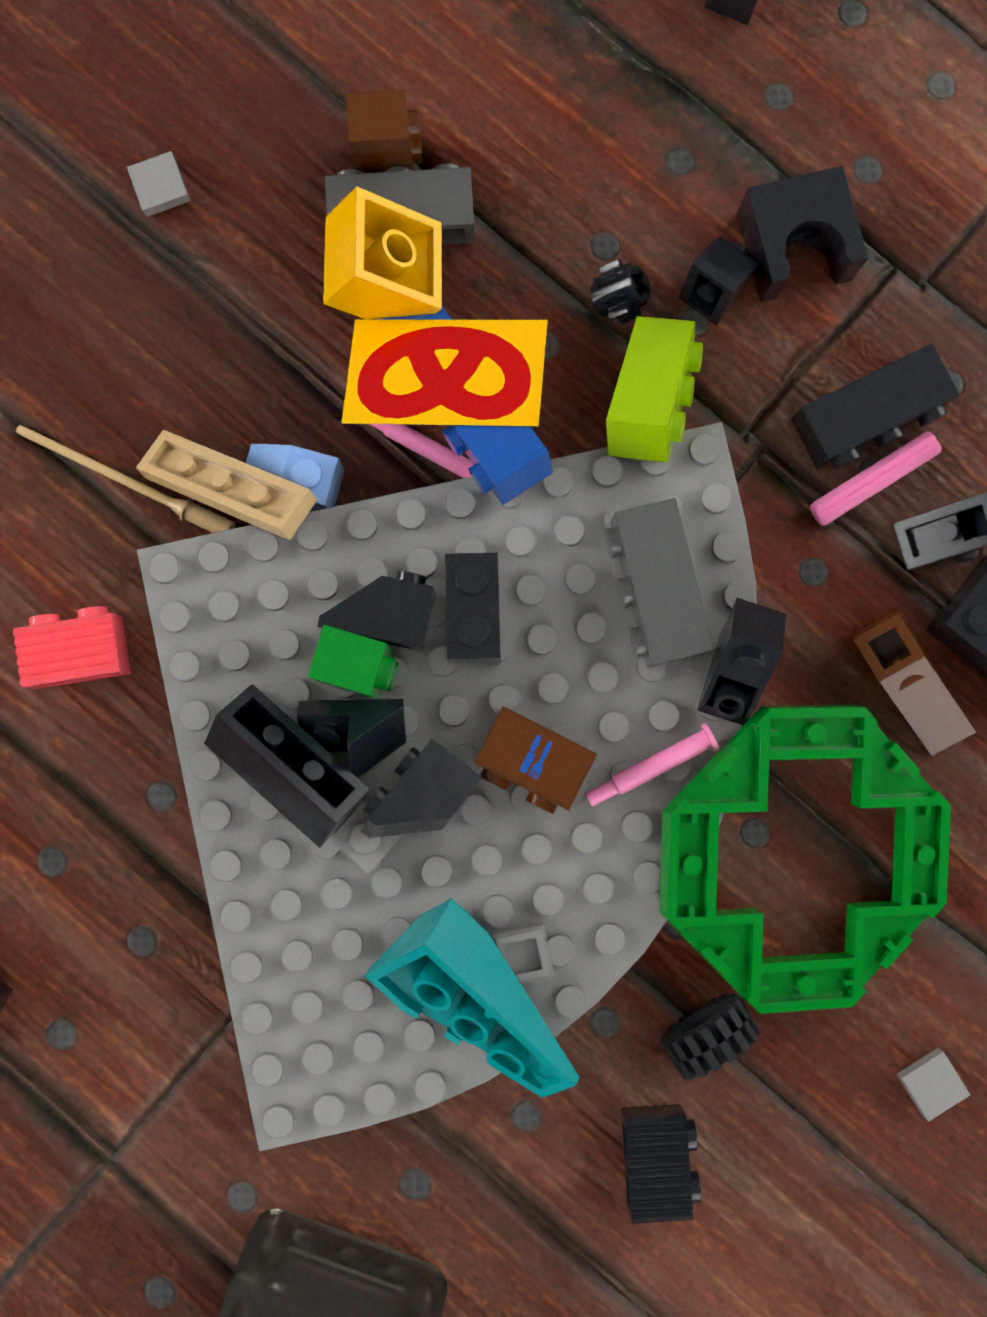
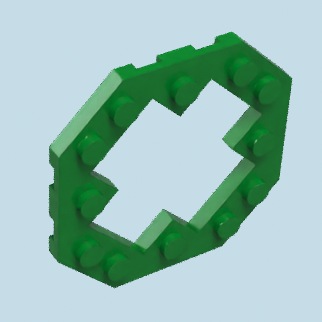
[659,705,951,1014]

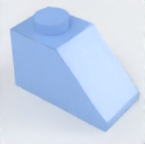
[246,444,345,511]

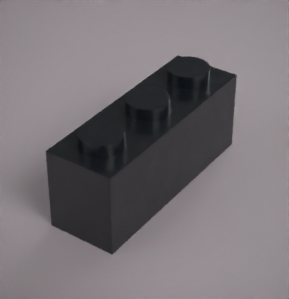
[791,343,960,470]
[204,684,370,848]

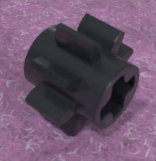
[590,258,651,324]

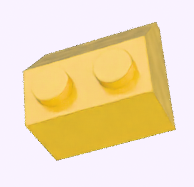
[323,186,442,319]

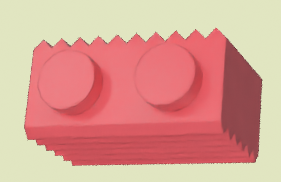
[13,606,131,689]

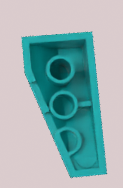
[364,898,579,1098]

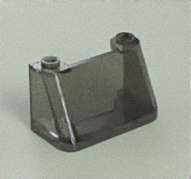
[219,1208,447,1317]

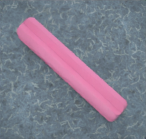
[810,432,942,526]

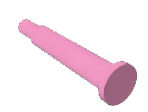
[369,424,474,478]
[585,723,720,807]

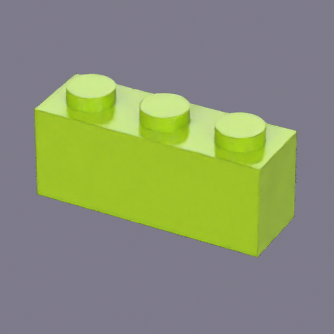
[606,316,703,463]

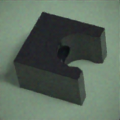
[737,166,868,302]

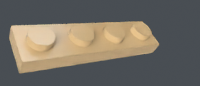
[136,430,317,541]

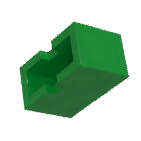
[307,624,400,699]

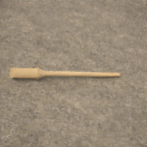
[16,425,235,533]

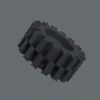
[660,993,761,1080]

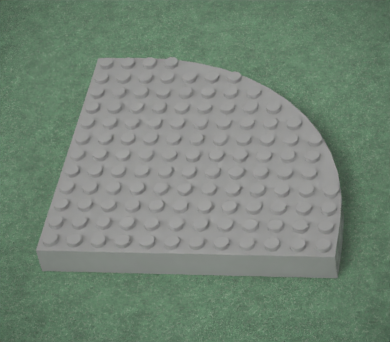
[137,422,757,1151]

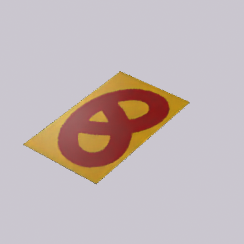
[342,319,548,426]

